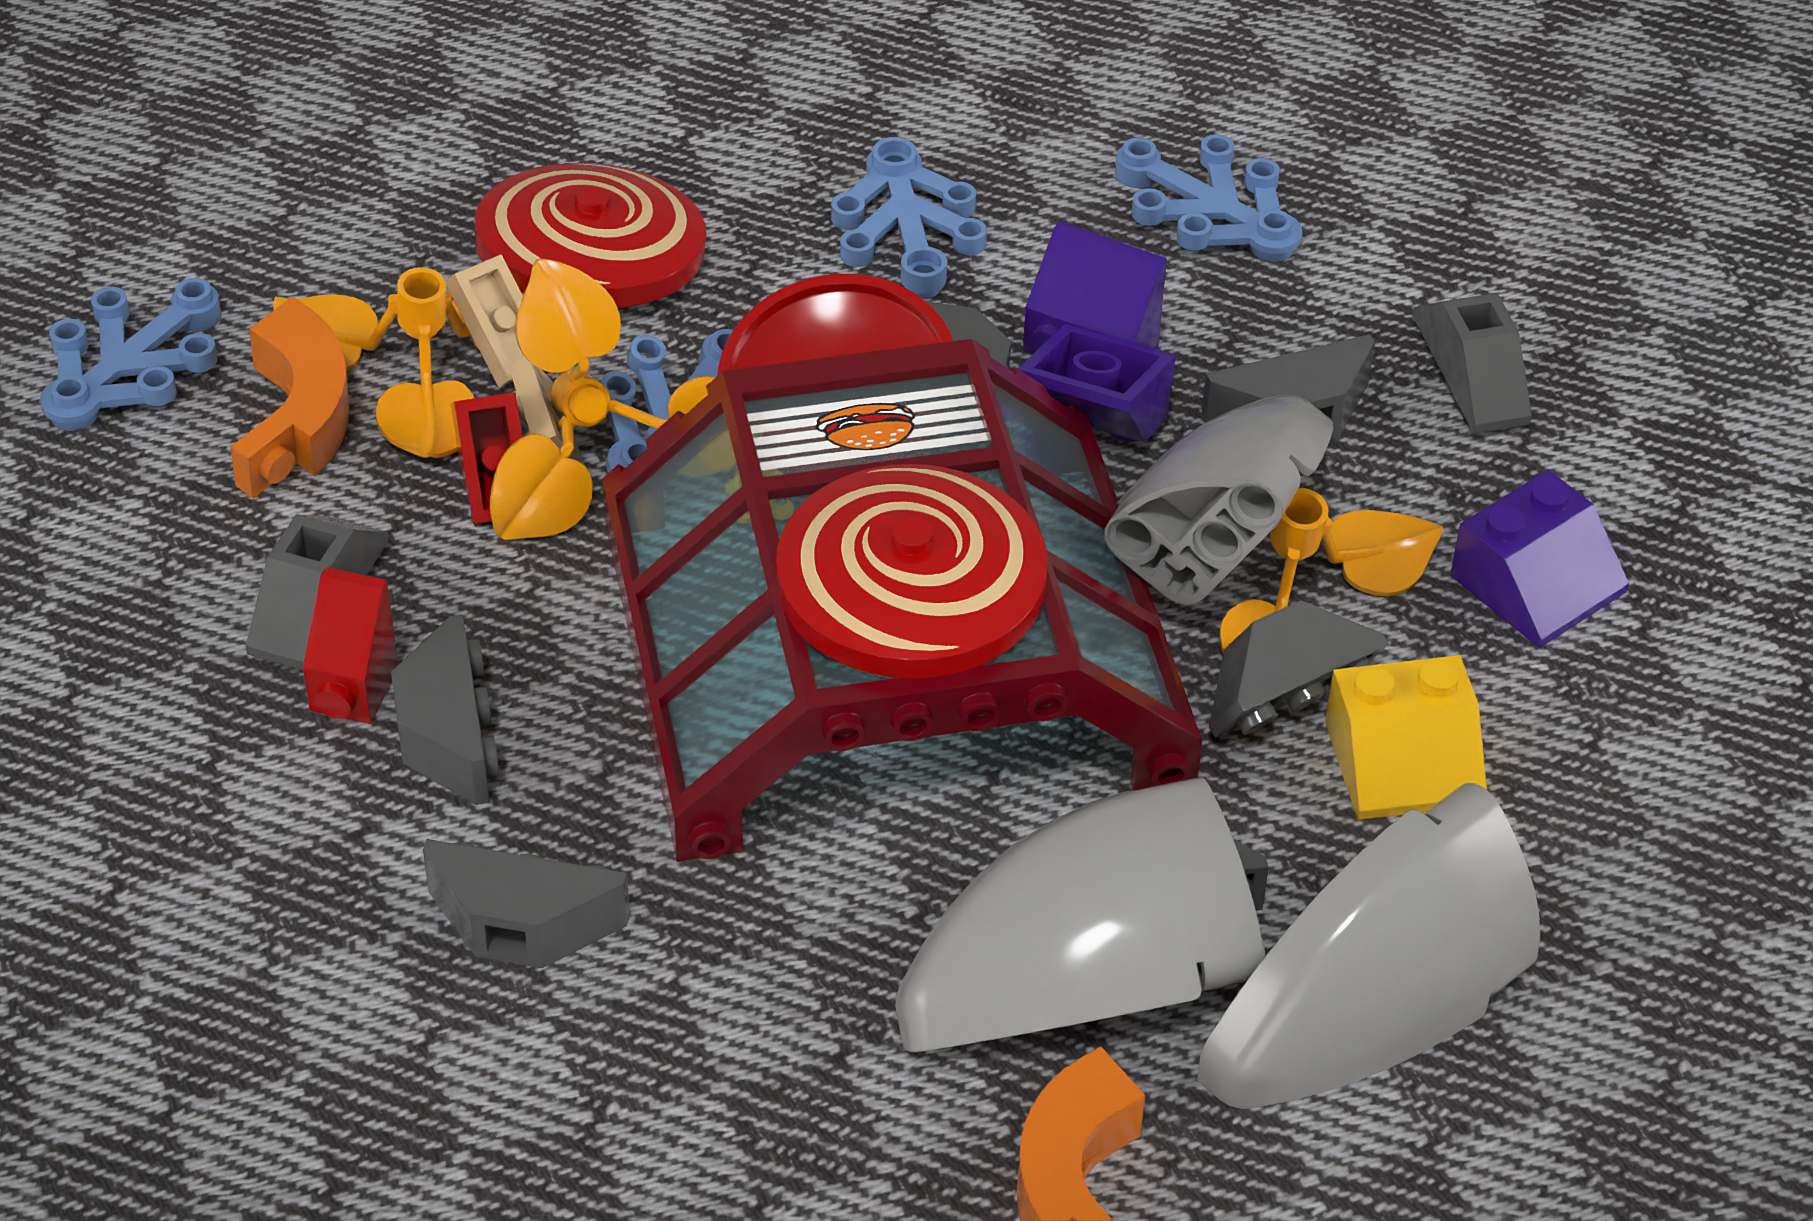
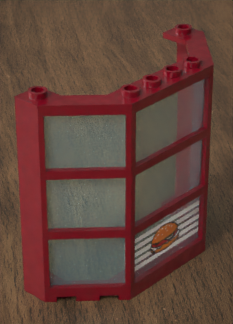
[602,339,1202,862]

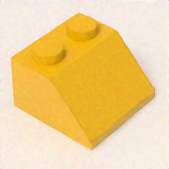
[1325,655,1487,820]

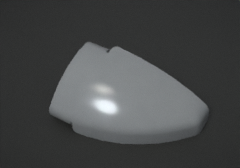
[1104,394,1334,605]
[895,777,1265,1052]
[1197,782,1540,1109]

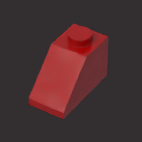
[450,392,523,524]
[303,567,398,724]

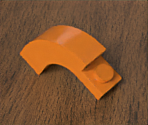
[230,296,350,499]
[1017,1046,1145,1221]

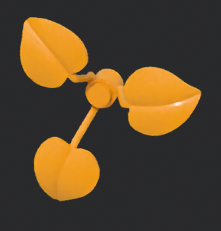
[490,259,765,540]
[273,267,524,458]
[1219,488,1443,653]

